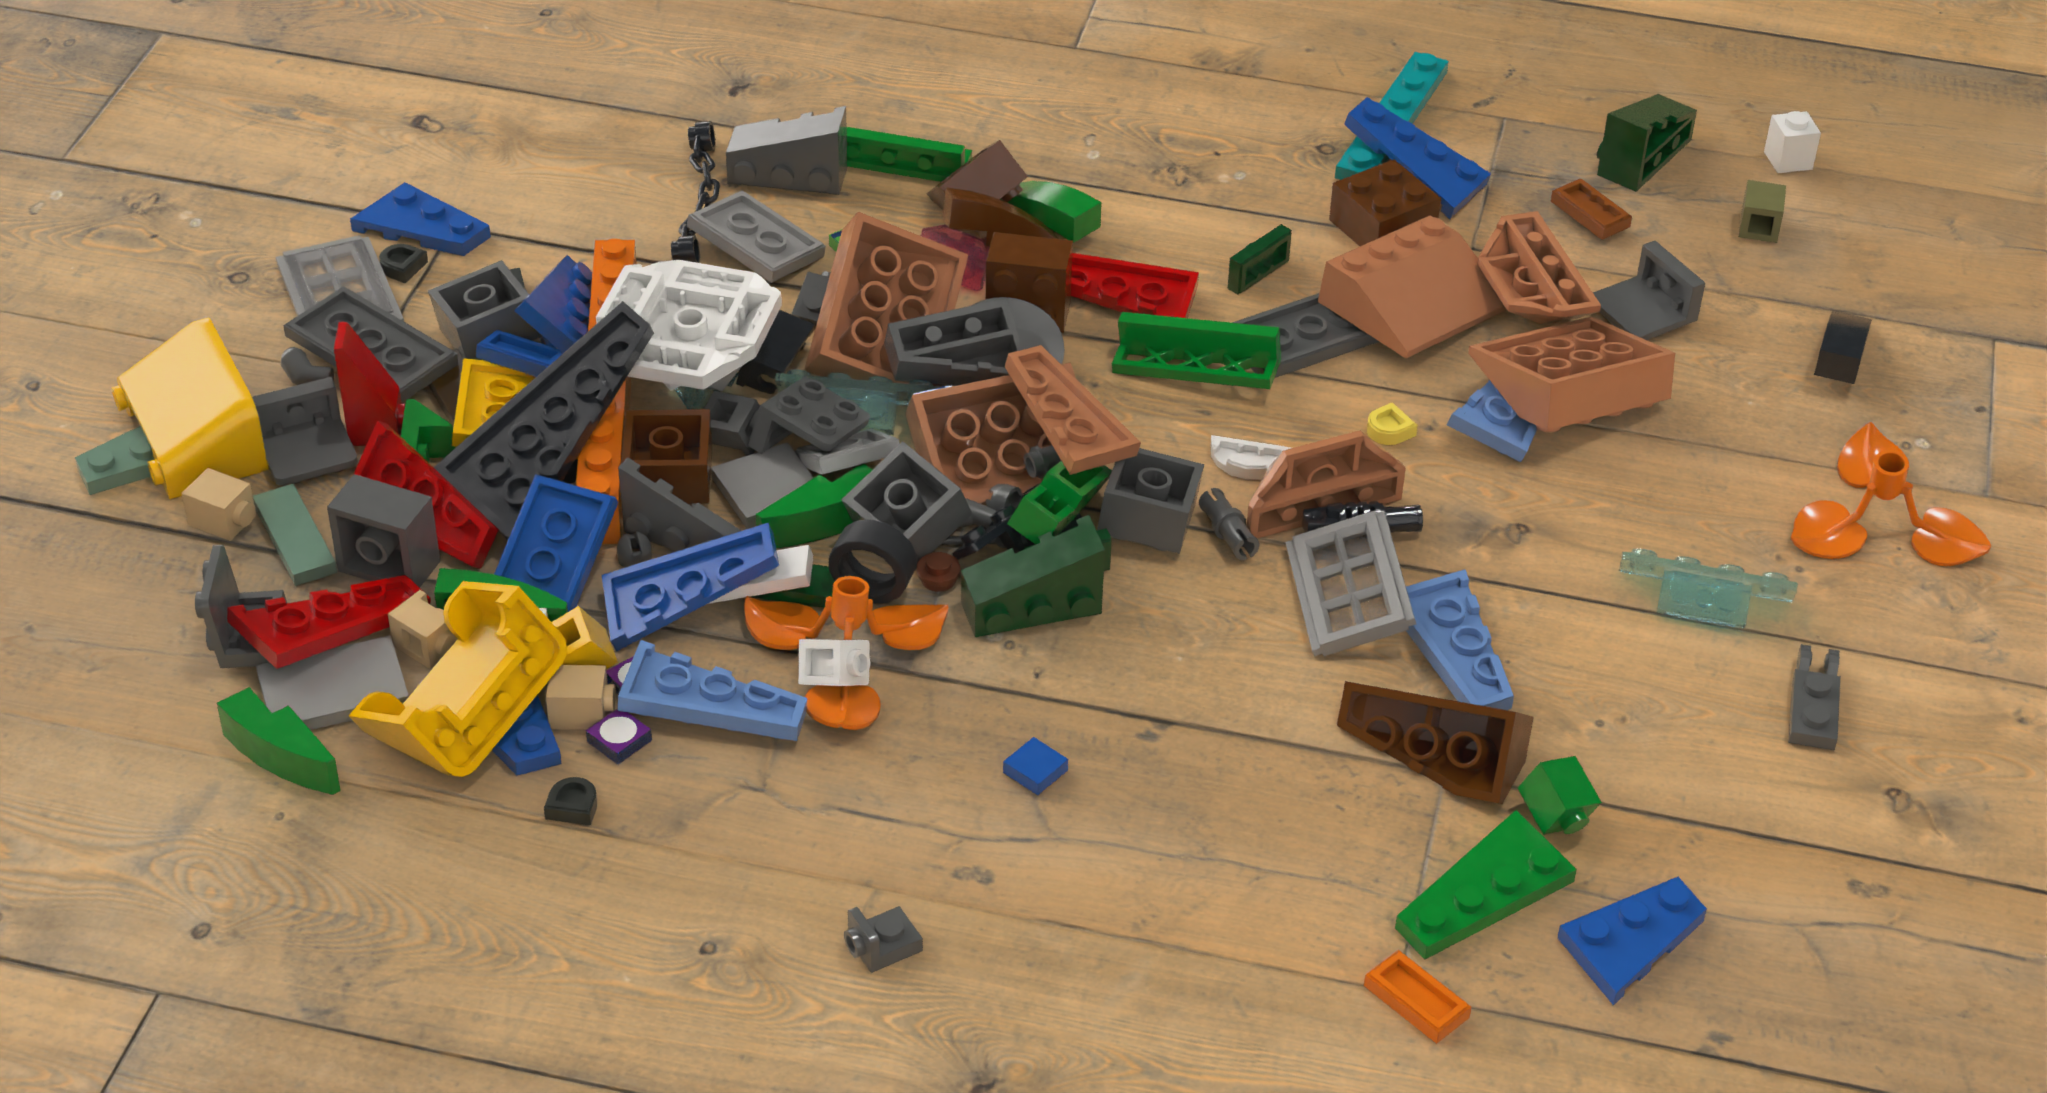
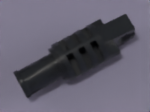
[1302,501,1423,540]

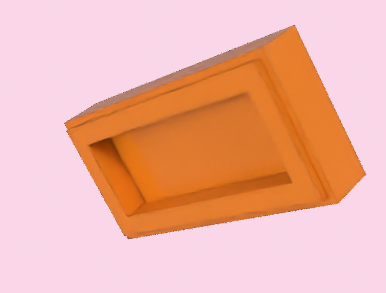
[1364,950,1472,1044]

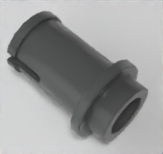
[1024,445,1061,479]

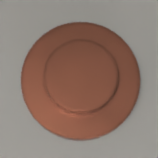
[917,552,961,592]

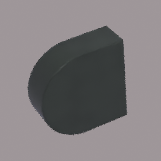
[379,244,428,283]
[544,777,597,825]

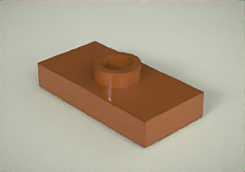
[1551,178,1632,240]

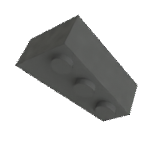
[726,106,847,195]
[884,298,1023,386]

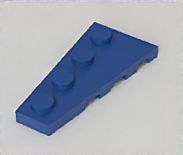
[1344,97,1491,219]
[514,255,592,353]
[602,523,779,652]

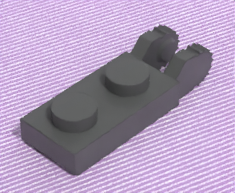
[1788,644,1841,750]

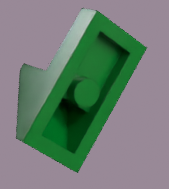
[401,399,456,463]

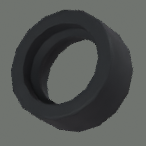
[829,520,917,604]

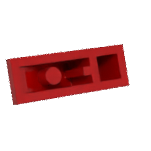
[334,322,405,446]

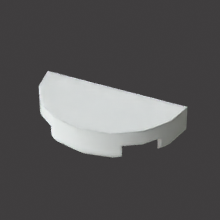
[1210,435,1291,480]

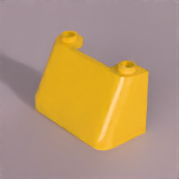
[111,317,269,499]
[349,581,567,777]

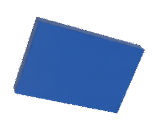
[494,474,618,612]

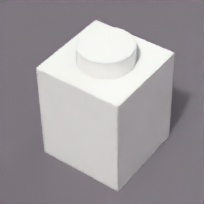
[1764,111,1821,173]

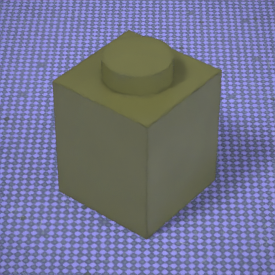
[1738,180,1786,243]

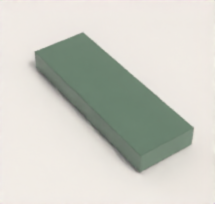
[253,484,337,586]

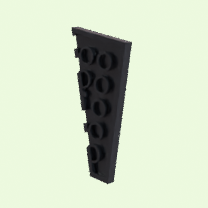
[434,301,654,541]

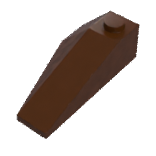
[1337,681,1534,804]

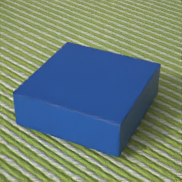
[1003,737,1069,795]

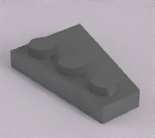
[618,457,741,552]

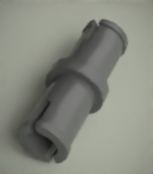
[1199,488,1260,560]

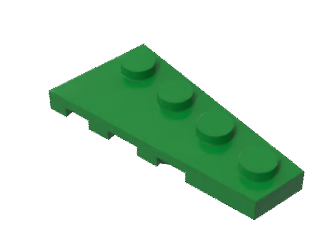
[1395,810,1577,960]

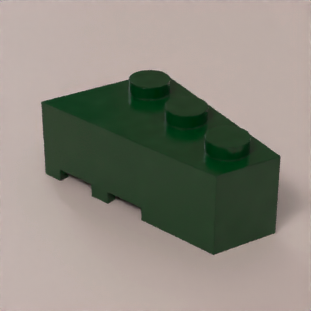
[1597,94,1697,192]
[961,515,1105,637]

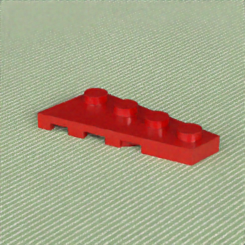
[1071,253,1199,318]
[353,421,499,569]
[227,575,431,669]

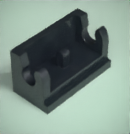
[736,310,815,394]

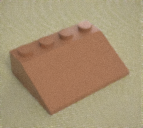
[804,212,968,396]
[1318,215,1507,359]
[1468,317,1675,432]
[905,362,1075,505]

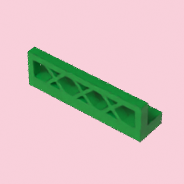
[847,127,972,182]
[1111,312,1281,389]

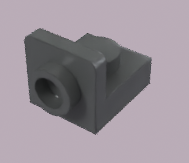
[844,906,923,973]

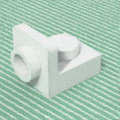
[798,639,870,686]

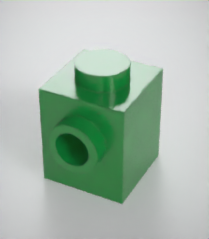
[1518,756,1602,835]

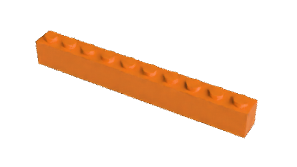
[576,238,637,544]

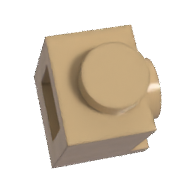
[388,590,457,669]

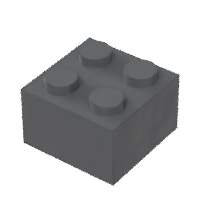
[428,260,542,360]
[841,441,972,568]
[1097,448,1205,554]
[327,474,440,587]

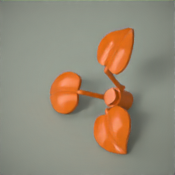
[1790,422,1991,566]
[744,576,949,730]

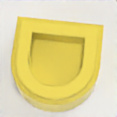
[1367,403,1418,445]

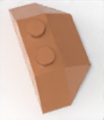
[1477,211,1601,324]
[1247,430,1406,539]

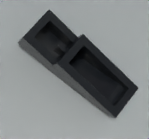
[1814,311,1872,384]

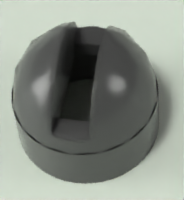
[986,484,1022,511]
[617,531,652,567]

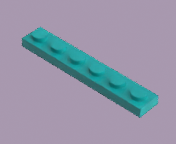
[1335,52,1449,180]

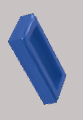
[476,330,563,377]

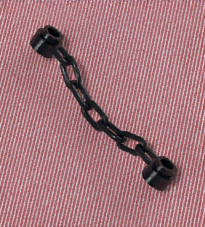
[671,121,720,263]

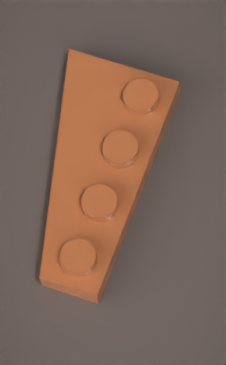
[1005,345,1141,475]

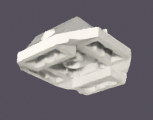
[596,260,782,391]

